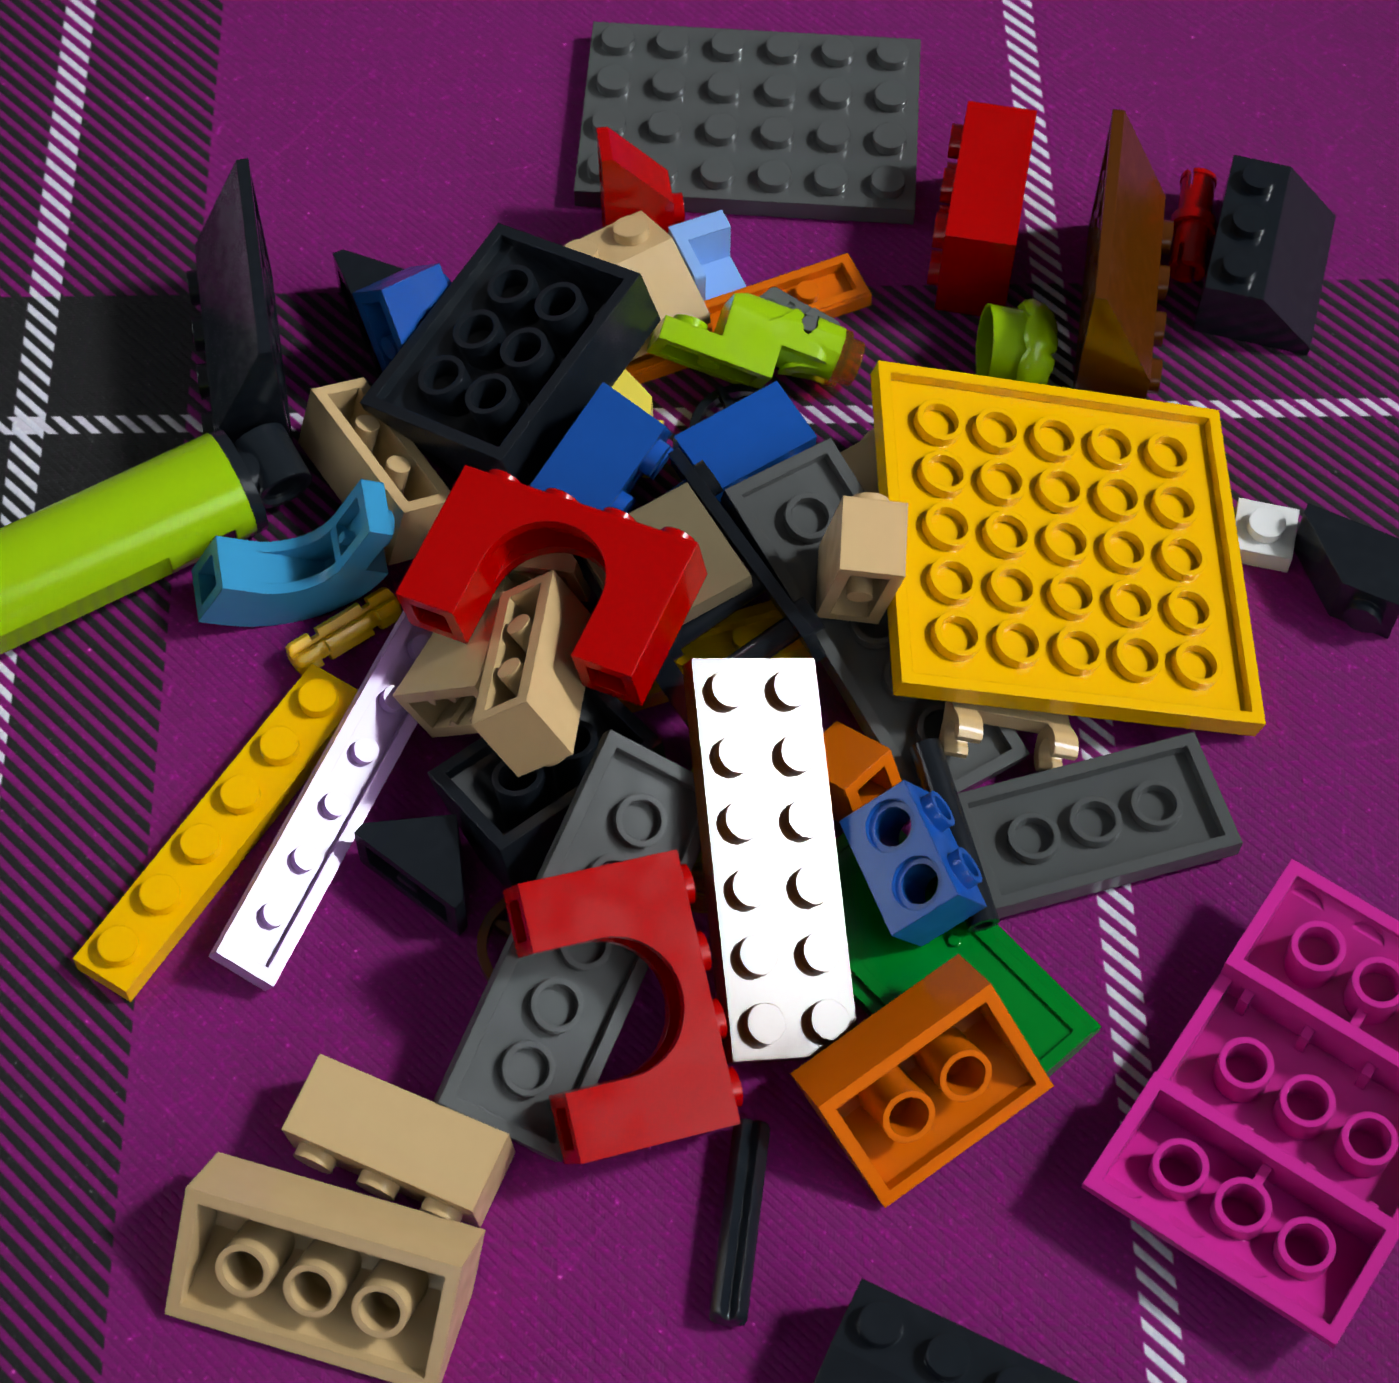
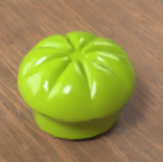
[975,298,1058,385]

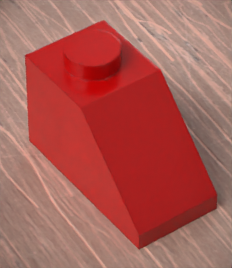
[596,127,685,233]

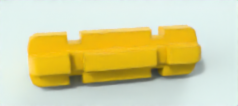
[285,587,402,675]

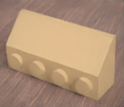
[164,1152,485,1383]

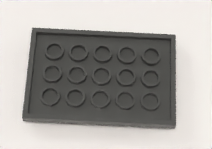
[574,22,921,225]

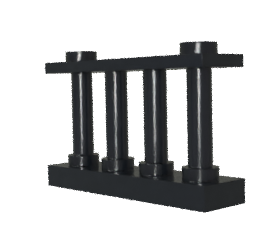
[572,447,827,728]

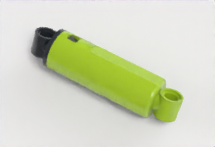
[0,422,313,655]

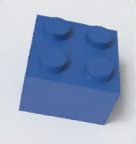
[530,382,674,514]

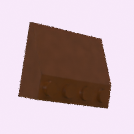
[1072,109,1174,399]

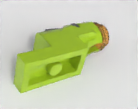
[646,287,865,389]

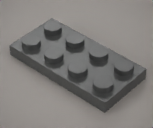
[958,732,1243,918]

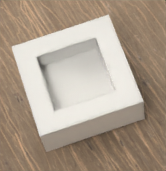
[1234,498,1300,573]

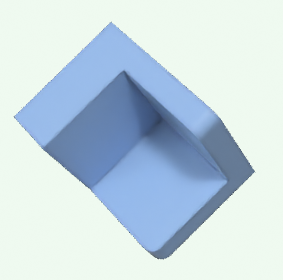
[668,210,746,301]

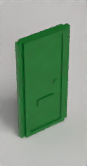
[835,830,1101,1077]

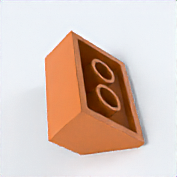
[790,954,1054,1208]

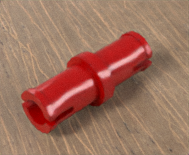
[1168,167,1217,283]

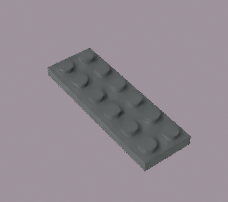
[721,438,1030,793]
[433,729,701,1162]

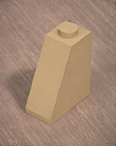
[392,576,518,738]

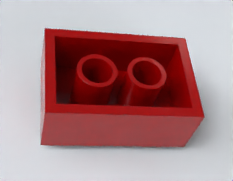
[927,101,1037,316]

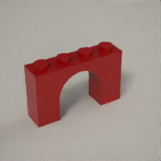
[395,465,707,706]
[503,849,743,1164]

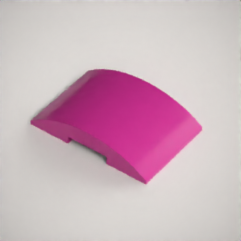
[1081,859,1399,1349]

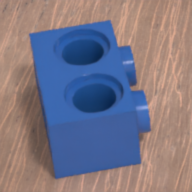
[839,780,987,947]

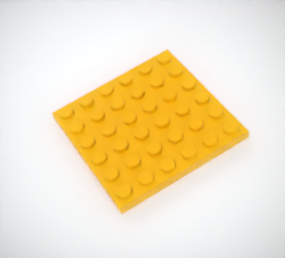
[870,360,1266,736]

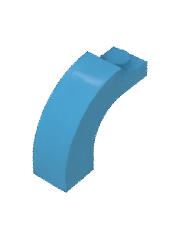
[191,479,395,627]

